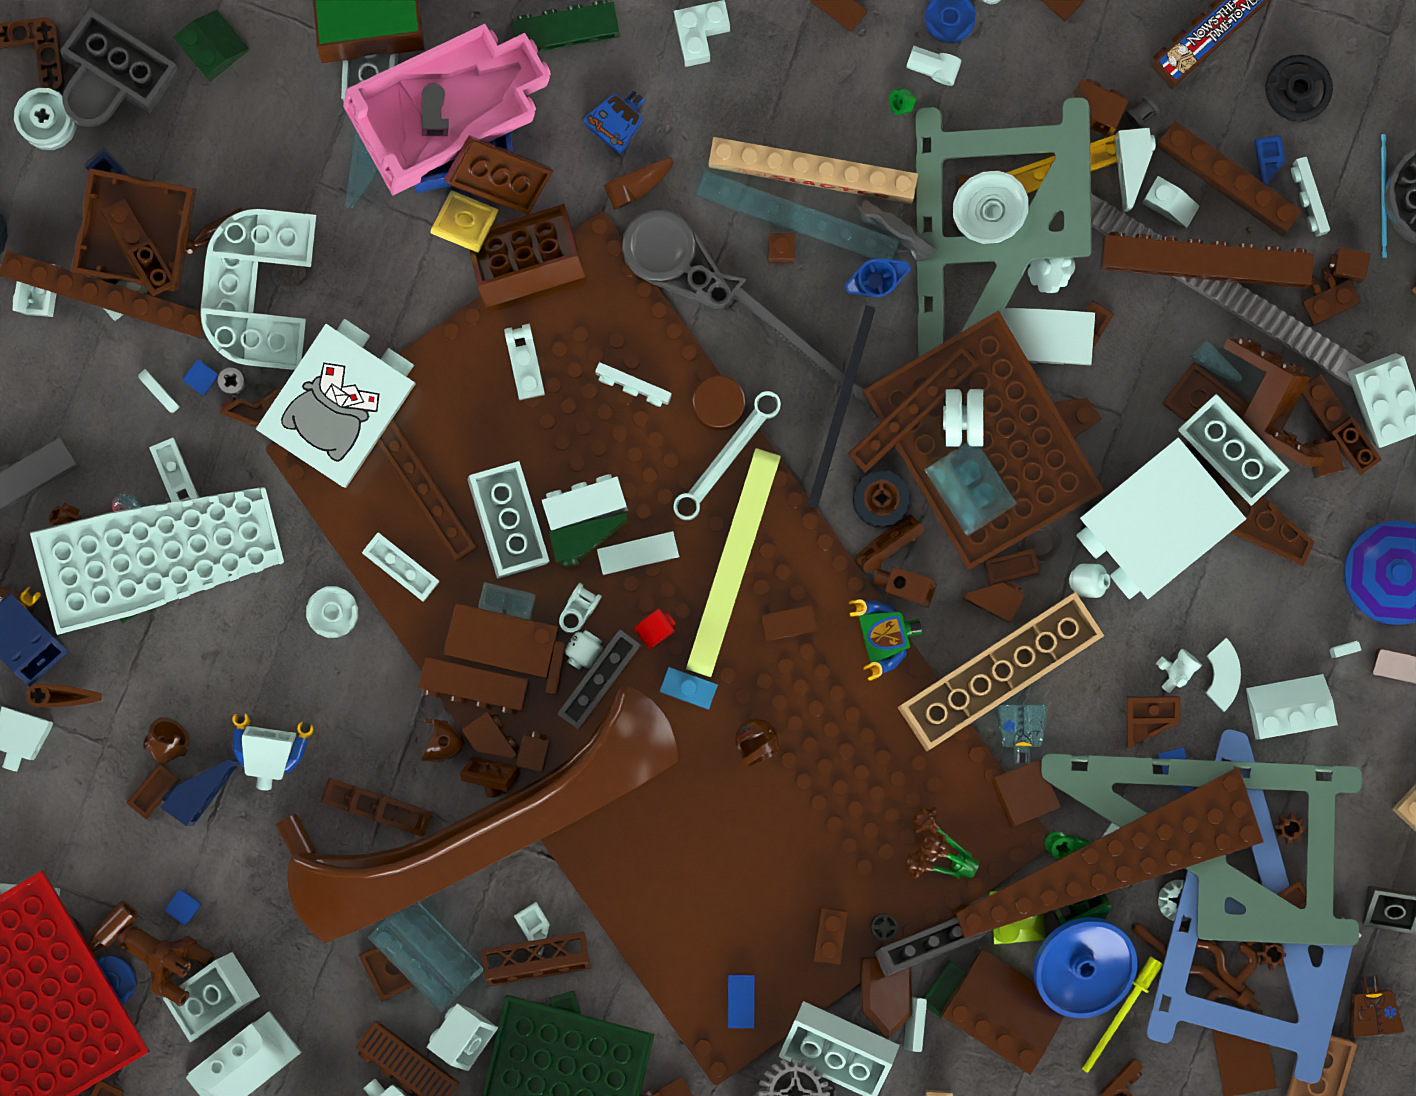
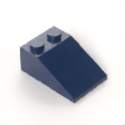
[161,759,239,826]

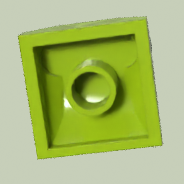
[989,891,1046,944]

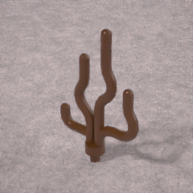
[1132,923,1260,1012]

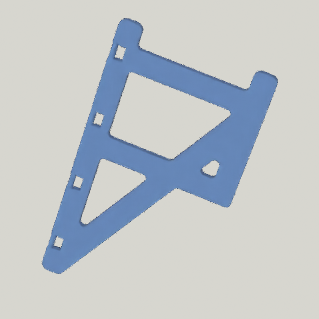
[1146,730,1353,1083]

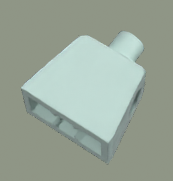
[0,707,54,772]

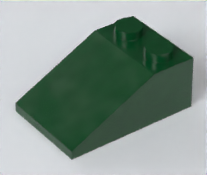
[549,513,628,568]

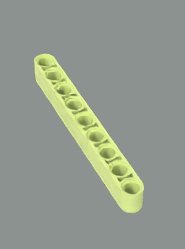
[686,448,781,677]

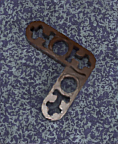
[0,17,64,92]

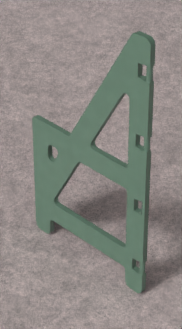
[916,98,1092,357]
[1041,754,1362,946]

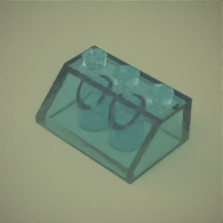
[925,443,1017,536]

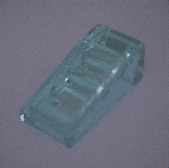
[1190,341,1243,385]

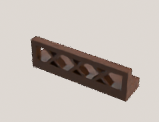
[481,932,591,987]

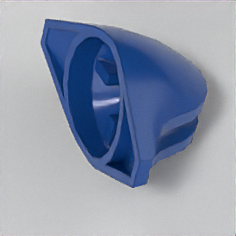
[845,258,911,297]

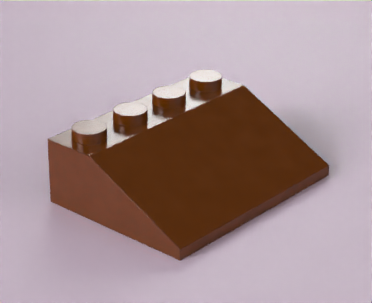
[469,204,585,308]
[940,948,1064,1075]

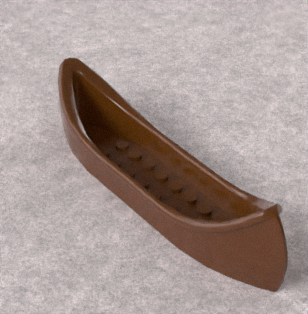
[287,685,678,943]

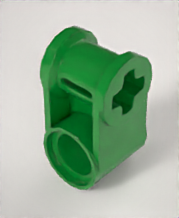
[1044,831,1092,860]

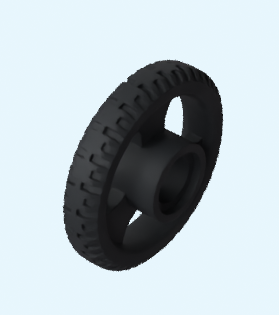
[1265,54,1333,122]

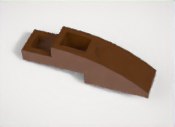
[101,198,176,296]
[1301,374,1382,475]

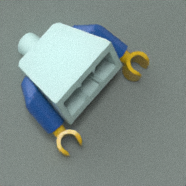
[232,713,313,790]

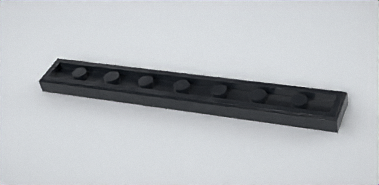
[807,305,875,509]

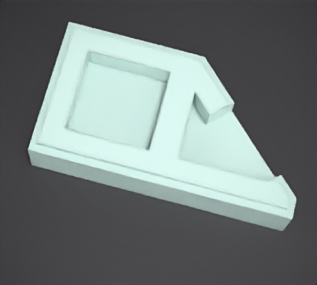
[514,902,550,956]

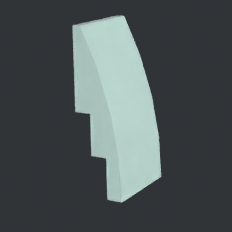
[1001,308,1095,366]

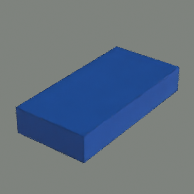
[728,975,755,1028]

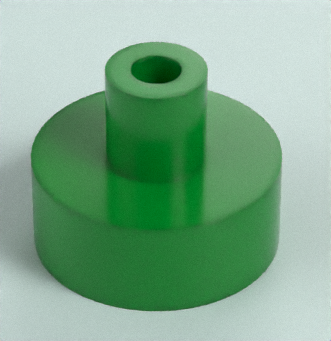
[889,88,916,115]

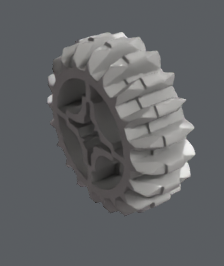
[758,1058,830,1096]

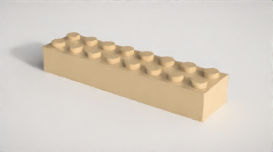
[898,592,1104,751]

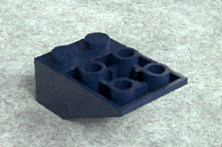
[0,592,69,687]

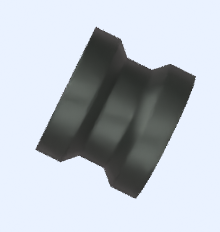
[871,914,898,941]

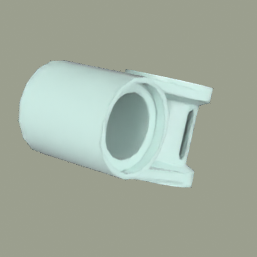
[559,583,602,634]

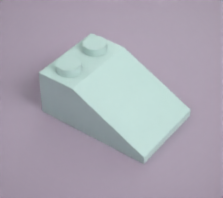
[163,952,260,1042]

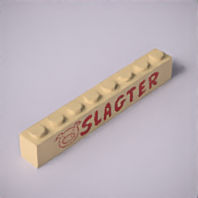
[709,137,918,204]

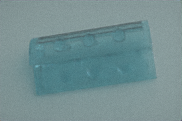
[368,902,484,1013]

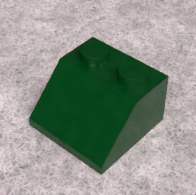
[173,10,250,82]

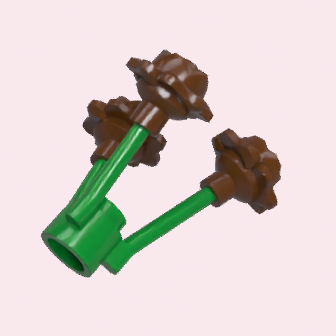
[906,807,979,880]

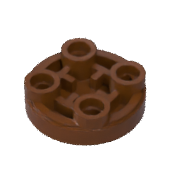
[693,375,745,428]

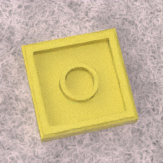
[431,190,499,253]

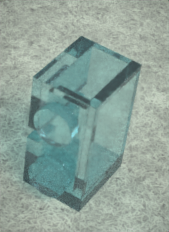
[478,582,537,620]

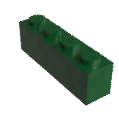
[512,0,620,53]

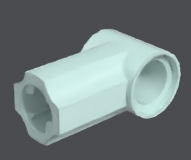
[906,46,962,86]

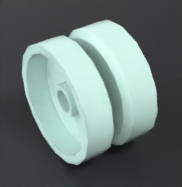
[14,88,77,150]
[943,389,983,446]

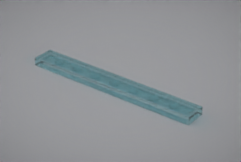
[696,171,900,260]

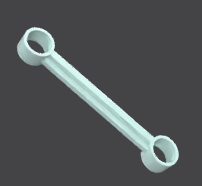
[674,391,781,520]

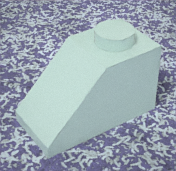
[1142,176,1200,229]

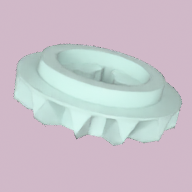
[1158,880,1190,922]

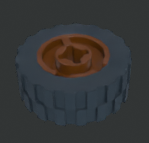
[852,469,911,528]

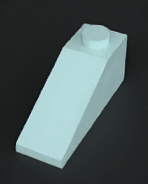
[1114,128,1155,212]

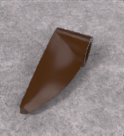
[604,157,673,210]
[26,684,102,708]

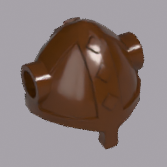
[143,717,189,764]
[422,718,464,762]

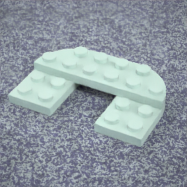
[200,209,316,370]

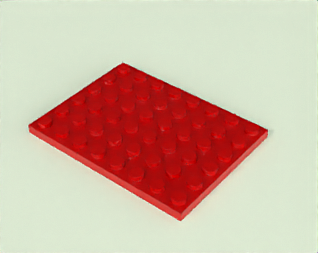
[0,870,150,1096]

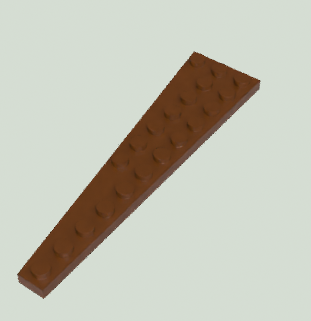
[956,767,1264,938]

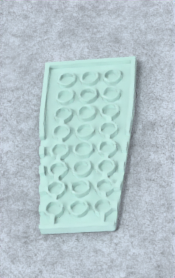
[30,487,284,635]

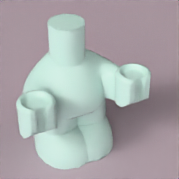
[1156,649,1202,693]

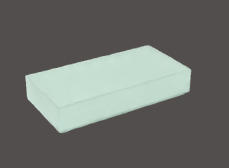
[903,997,927,1052]

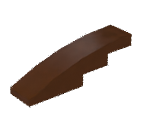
[320,777,432,837]

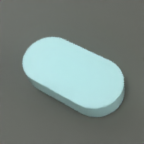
[138,369,180,413]

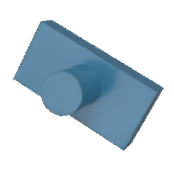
[660,667,718,710]

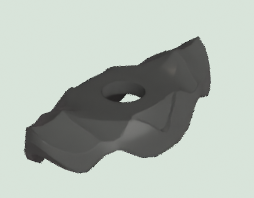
[860,198,938,261]

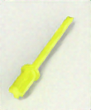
[1082,956,1163,1073]

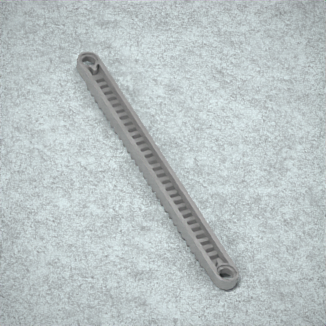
[1091,194,1367,387]

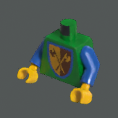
[849,599,922,680]

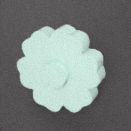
[1028,258,1075,293]

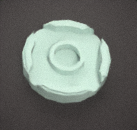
[306,586,358,638]

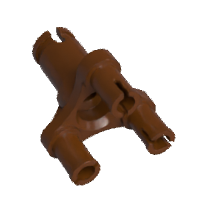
[119,924,215,1007]

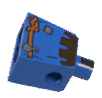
[583,91,645,156]

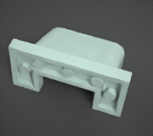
[186,1011,302,1096]

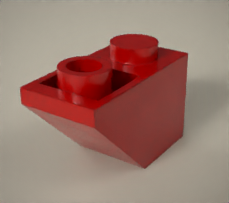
[634,609,676,650]

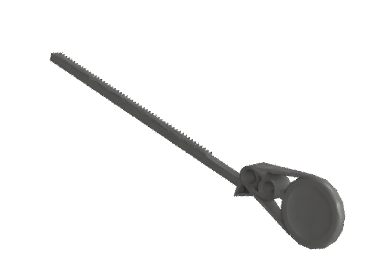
[622,209,881,422]

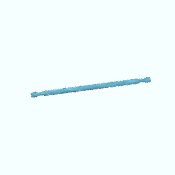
[1381,134,1387,258]

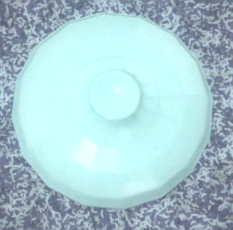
[953,171,1028,244]

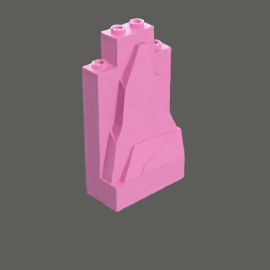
[343,24,551,196]

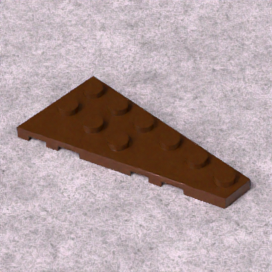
[1185,440,1314,566]

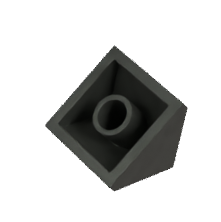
[1363,885,1416,934]

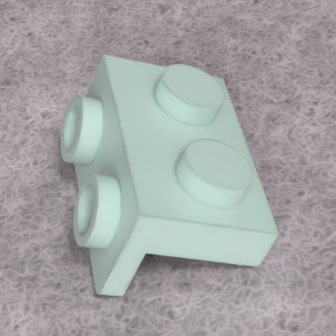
[13,264,61,317]

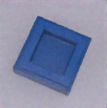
[183,359,219,396]
[164,889,202,926]

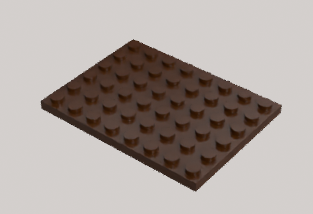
[863,310,1104,570]

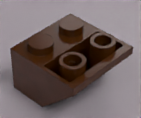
[1074,79,1129,137]

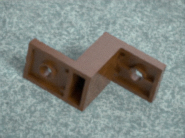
[1223,337,1325,466]

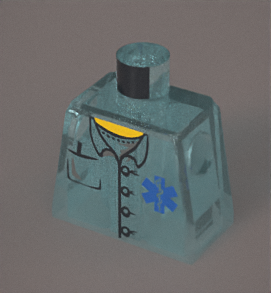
[996,705,1048,763]

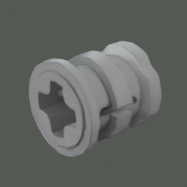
[218,368,245,394]

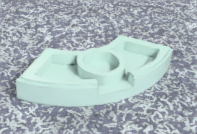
[1205,638,1241,712]

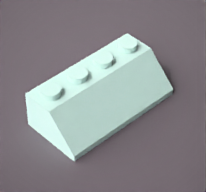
[1178,394,1290,506]

